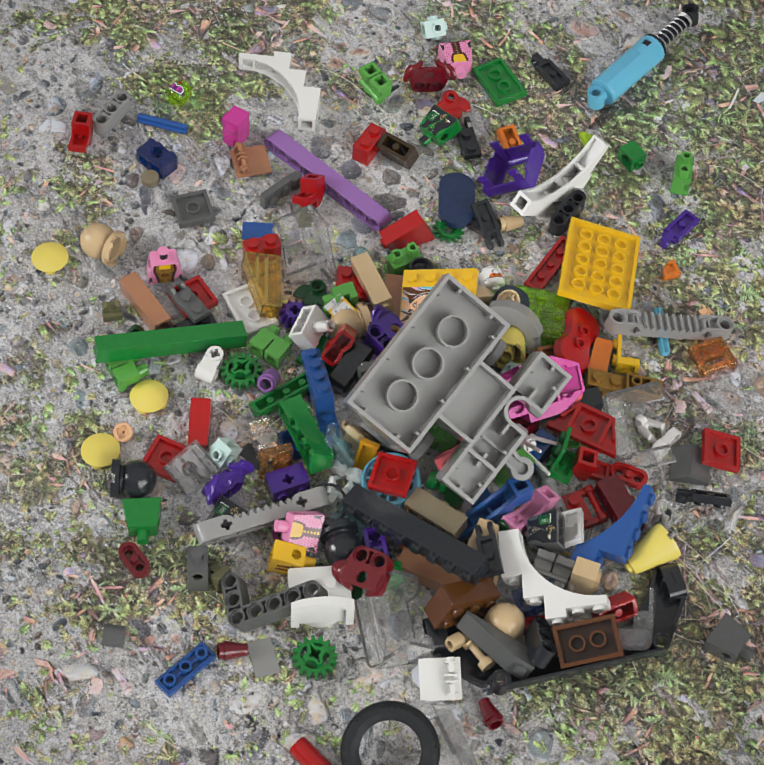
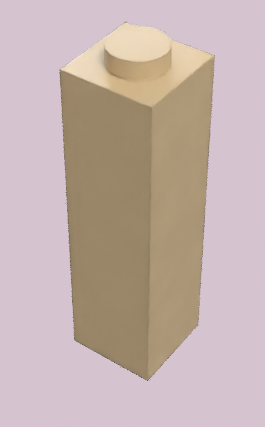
[350,251,394,311]

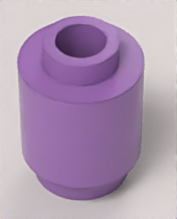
[257,369,281,392]

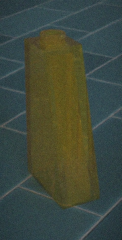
[241,251,281,319]

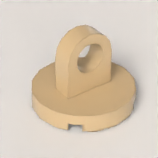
[337,419,375,457]

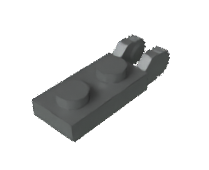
[260,171,302,210]
[165,278,210,324]

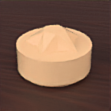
[113,422,134,443]

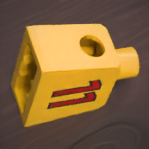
[267,539,316,574]

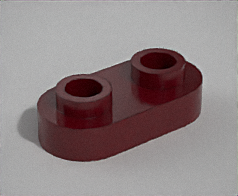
[118,542,150,579]

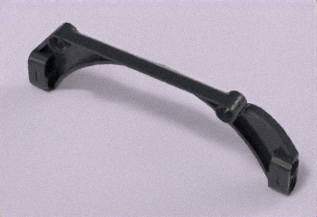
[422,562,687,695]

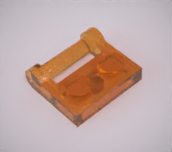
[687,336,737,378]
[258,442,293,480]

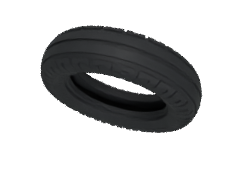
[340,701,440,765]

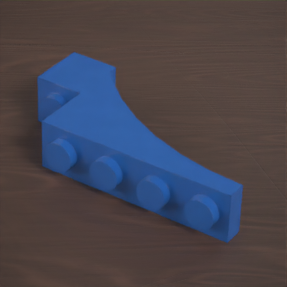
[301,348,340,445]
[457,478,534,541]
[570,484,656,570]

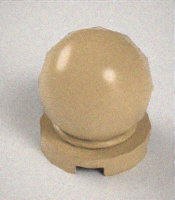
[80,222,128,267]
[329,302,372,342]
[484,602,525,642]

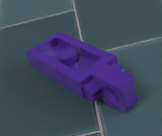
[659,209,700,250]

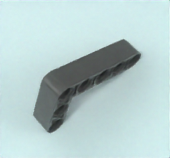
[221,572,328,633]

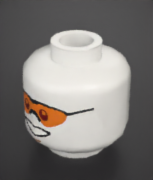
[479,266,505,294]

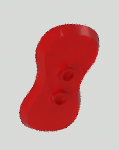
[554,307,600,375]

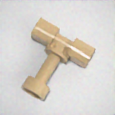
[444,632,496,672]

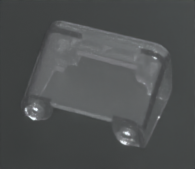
[272,204,337,285]

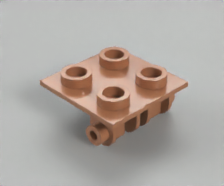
[230,142,272,179]

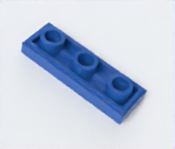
[155,641,216,698]

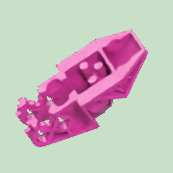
[500,356,585,423]

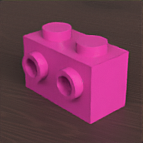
[222,105,249,147]

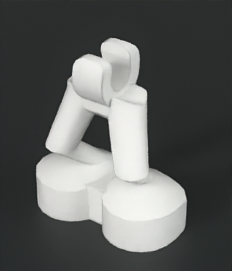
[634,414,682,459]
[326,459,363,508]

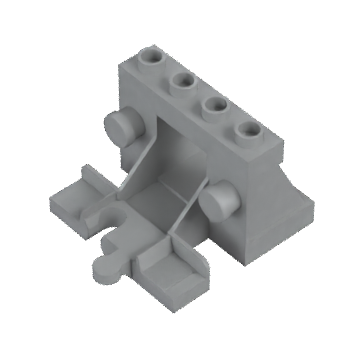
[343,273,572,505]

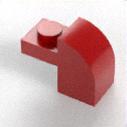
[68,111,93,153]
[292,173,325,208]
[572,445,611,482]

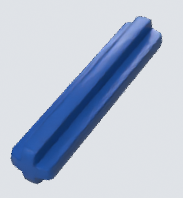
[137,113,188,134]

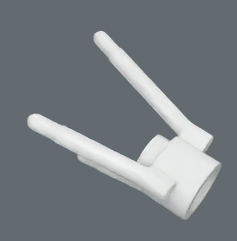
[518,434,557,476]

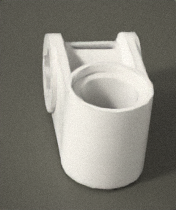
[194,346,224,384]

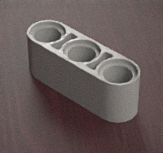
[93,90,131,136]

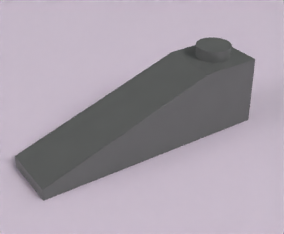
[456,610,535,680]

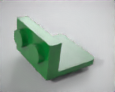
[546,426,575,485]

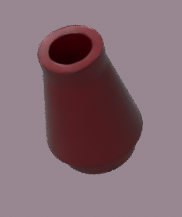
[217,640,248,661]
[478,697,504,730]

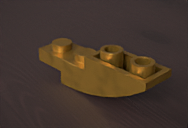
[585,368,662,400]

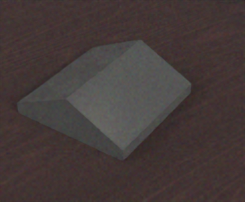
[669,443,709,486]

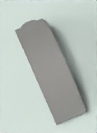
[488,300,543,355]

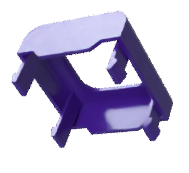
[478,133,545,197]

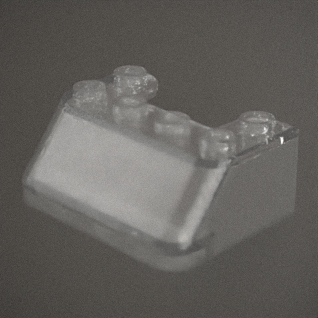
[354,570,435,669]

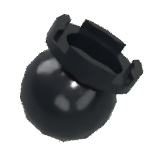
[110,458,157,499]
[320,518,363,566]

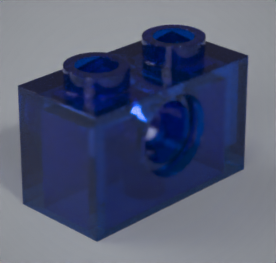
[136,138,178,180]

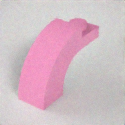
[501,485,561,532]

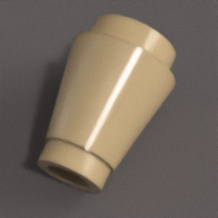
[496,215,524,233]

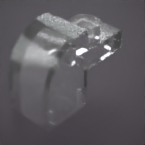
[247,415,279,464]

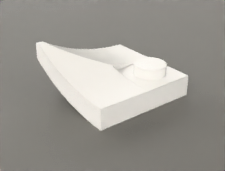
[552,507,584,554]

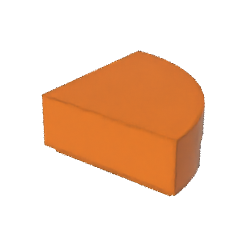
[662,259,681,281]

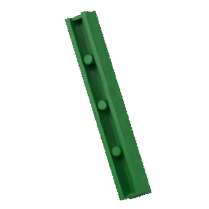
[93,320,248,363]

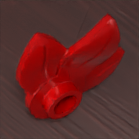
[437,90,471,119]

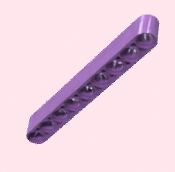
[264,129,392,231]

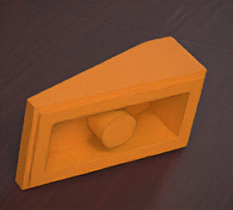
[496,124,522,149]
[588,337,614,372]

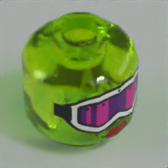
[166,80,192,106]

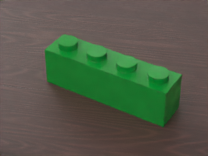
[279,394,335,475]

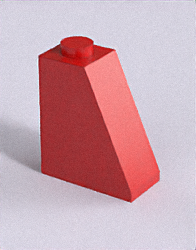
[379,209,435,251]
[188,397,213,451]

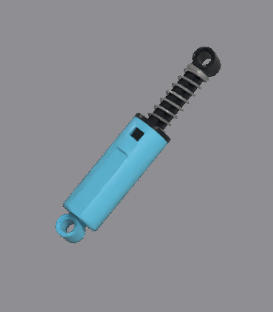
[587,3,699,110]

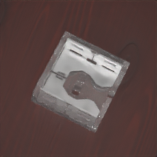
[163,440,221,498]

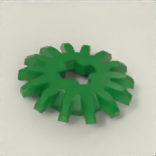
[432,220,464,243]

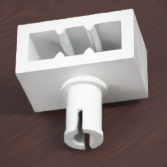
[288,305,335,350]

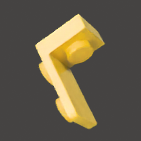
[611,334,640,374]

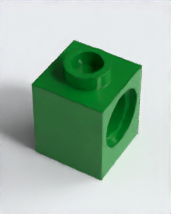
[617,140,647,172]

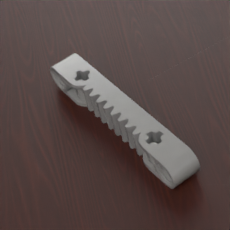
[604,308,735,342]
[193,486,331,546]

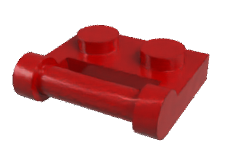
[561,485,610,530]

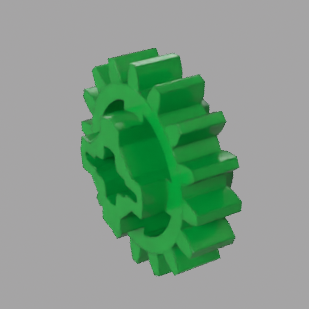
[220,351,262,391]
[292,635,338,681]

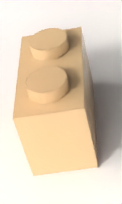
[567,556,602,595]

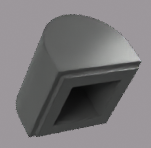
[102,623,127,648]

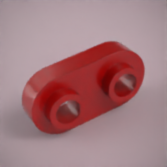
[609,461,648,489]

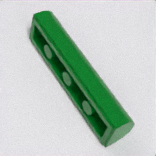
[249,372,309,421]

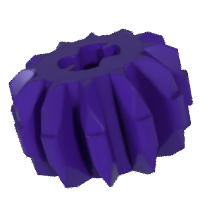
[279,299,305,329]

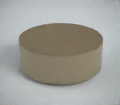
[141,169,159,187]

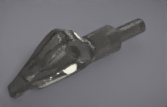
[588,107,619,129]

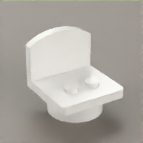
[288,566,355,628]

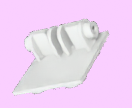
[418,657,462,701]

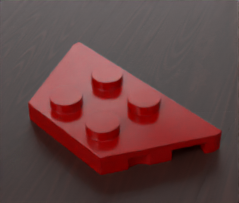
[546,402,616,459]

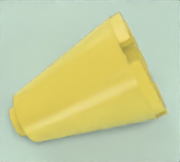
[495,324,526,369]
[623,523,681,575]

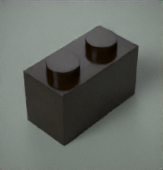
[377,131,419,170]

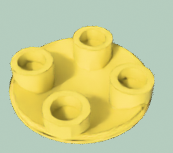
[31,242,69,275]
[130,380,169,414]
[81,433,121,470]

